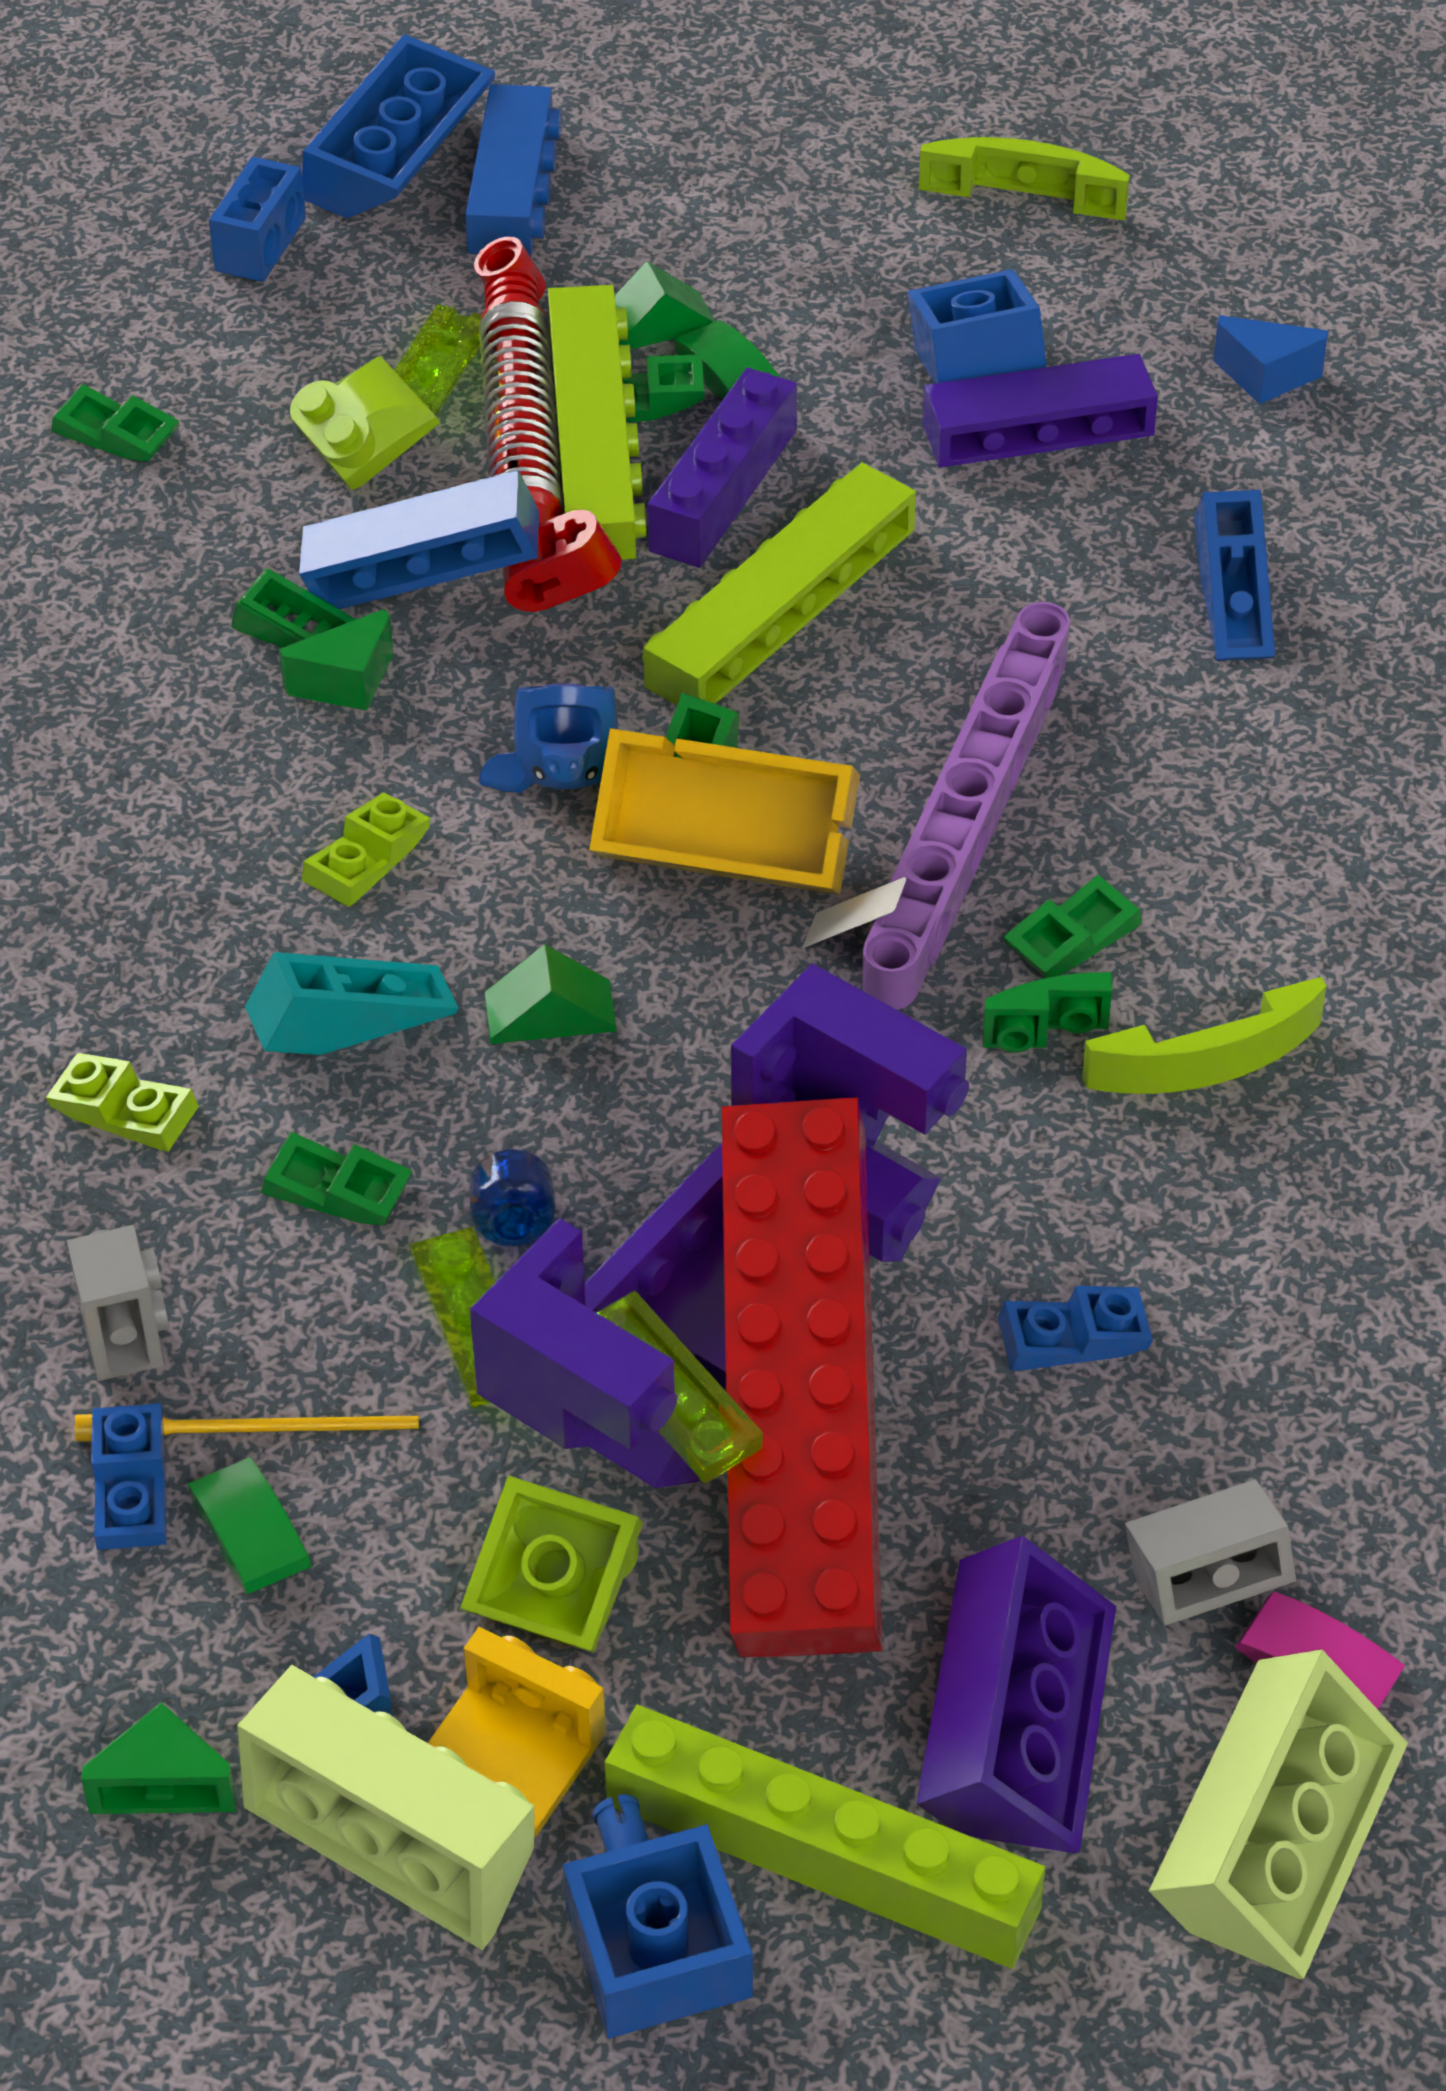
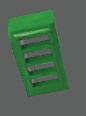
[231,567,356,647]

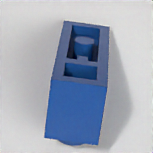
[1194,490,1275,661]

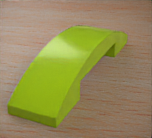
[919,137,1130,221]
[1082,977,1327,1094]

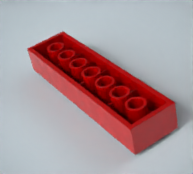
[721,1097,883,1657]

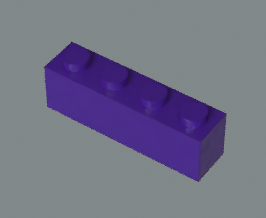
[923,353,1158,468]
[648,367,797,568]

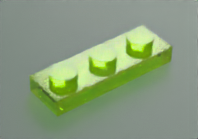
[410,1226,496,1409]
[598,1291,763,1484]

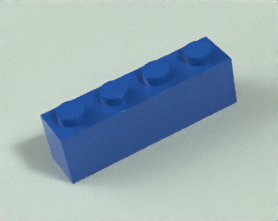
[465,84,562,257]
[299,470,539,609]

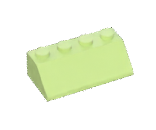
[1149,1650,1408,1979]
[237,1665,534,1950]

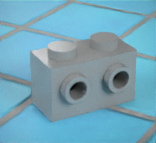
[66,1225,169,1381]
[1125,1479,1296,1626]

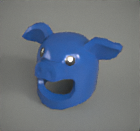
[479,683,618,793]

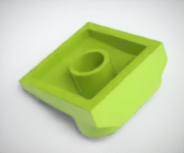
[290,356,440,491]
[460,1475,643,1653]

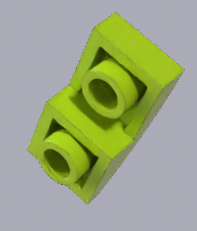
[302,792,430,907]
[46,1053,199,1152]

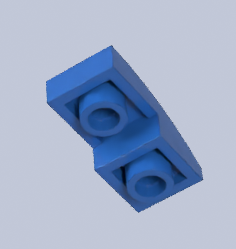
[998,1286,1153,1371]
[92,1403,167,1550]

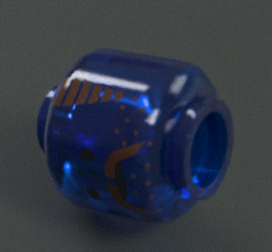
[469,1149,556,1247]

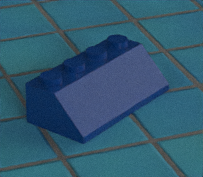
[302,34,495,218]

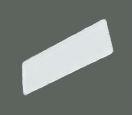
[802,877,906,948]

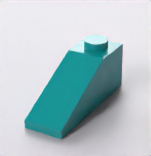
[245,952,459,1055]

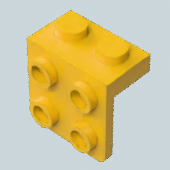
[428,1627,606,1838]

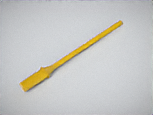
[74,1414,419,1442]

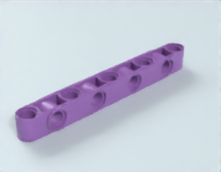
[862,602,1070,1009]

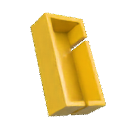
[589,728,860,895]

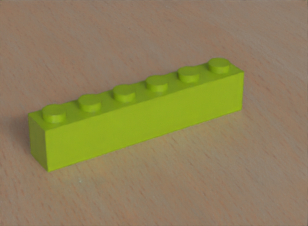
[548,285,646,560]
[642,462,916,705]
[605,1704,1046,1969]

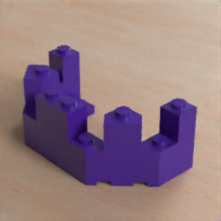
[470,963,969,1488]

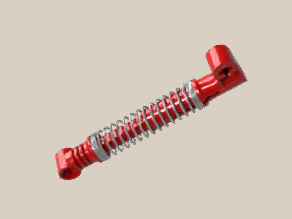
[474,236,622,612]

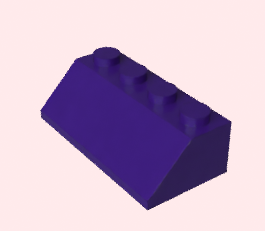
[916,1535,1116,1854]

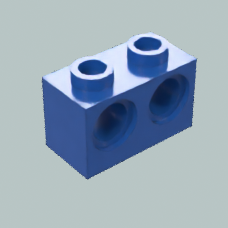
[209,156,306,282]

